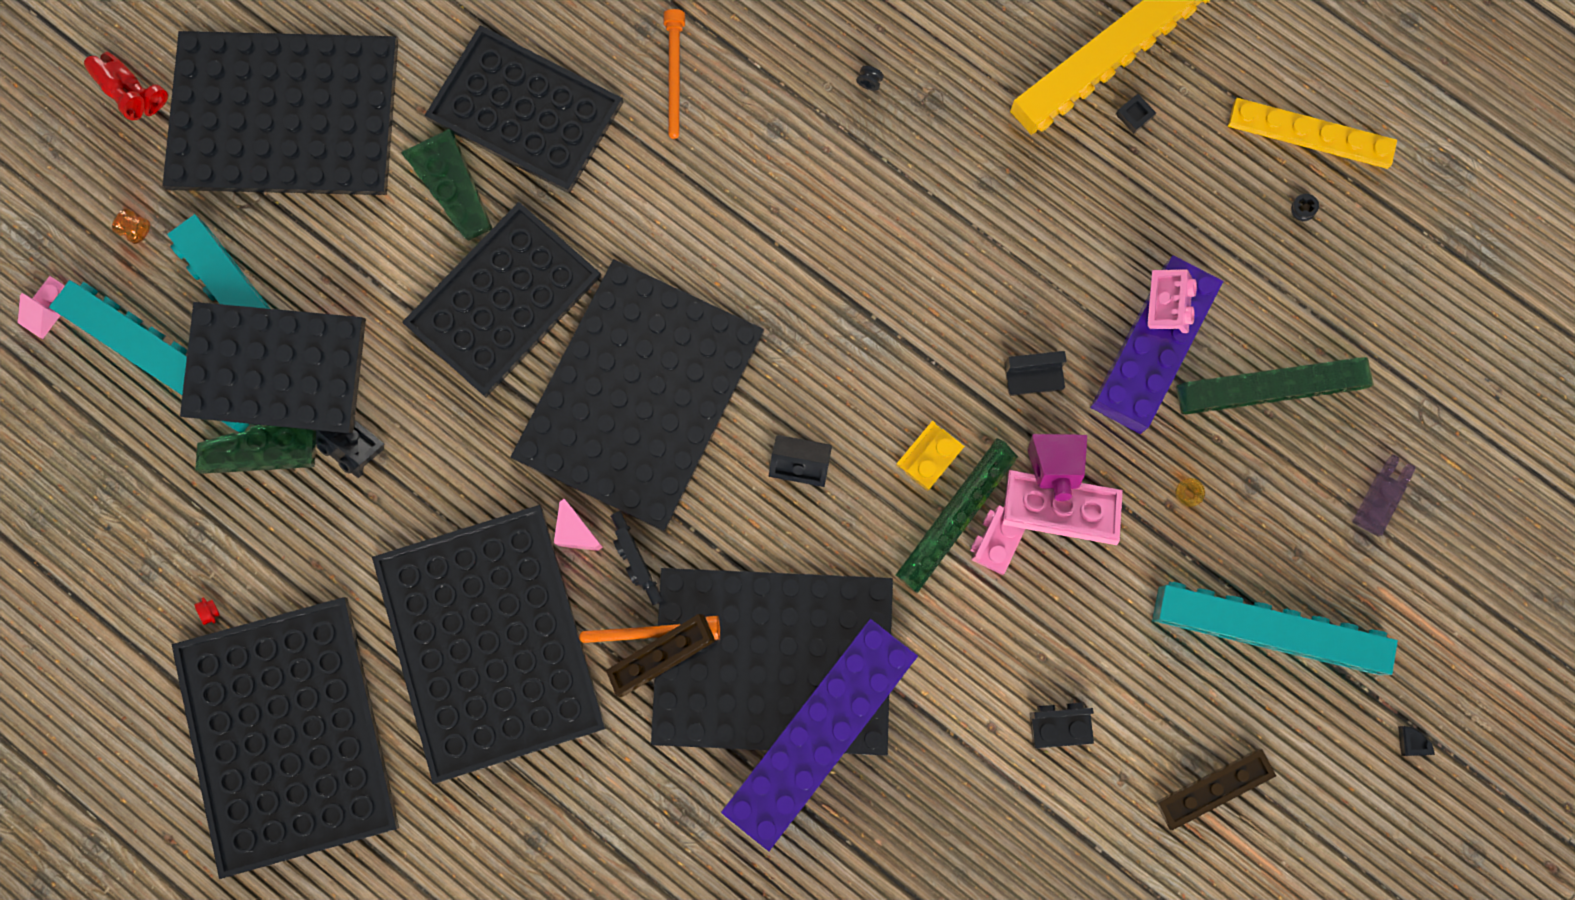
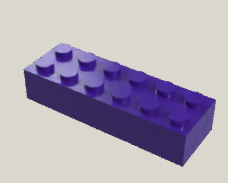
[1090,255,1224,434]

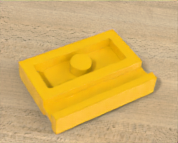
[896,420,965,491]

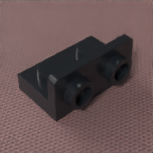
[316,421,384,478]
[1030,702,1094,749]

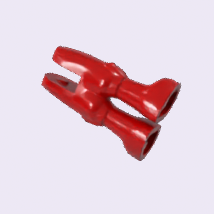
[84,52,168,121]

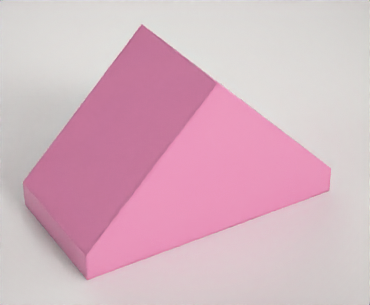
[554,499,603,551]

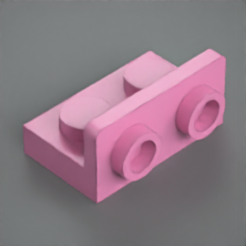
[1148,269,1197,333]
[970,505,1025,575]

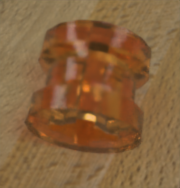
[112,209,150,244]

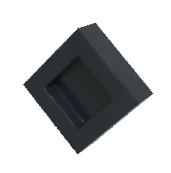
[1115,94,1156,134]

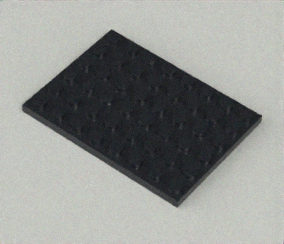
[162,31,399,195]
[510,259,764,532]
[372,505,606,784]
[651,568,893,756]
[171,597,399,879]

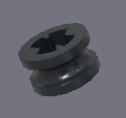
[856,66,884,91]
[1291,194,1319,222]

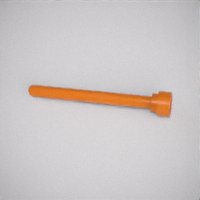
[663,9,685,139]
[579,616,720,643]

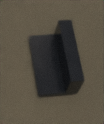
[1004,351,1067,396]
[768,435,832,487]

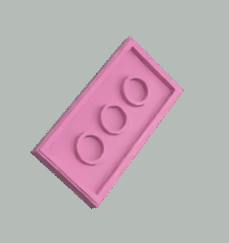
[1002,470,1123,545]

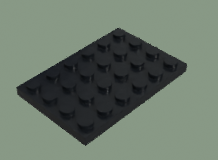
[424,25,624,194]
[402,202,602,398]
[180,302,366,434]

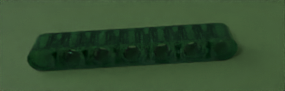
[1176,357,1374,415]

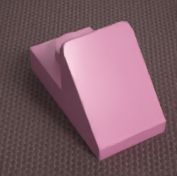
[18,276,65,339]

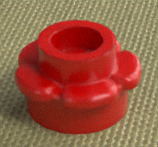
[194,597,220,625]

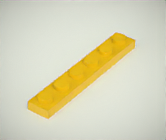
[1227,98,1397,169]

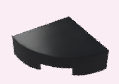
[1398,726,1435,756]

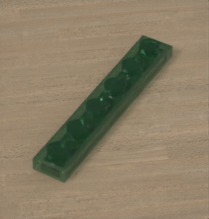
[895,438,1018,593]

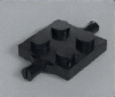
[610,511,663,606]

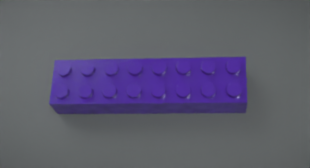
[721,619,918,852]

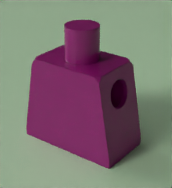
[1028,434,1087,501]

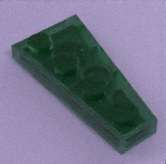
[401,129,493,241]
[195,425,316,474]

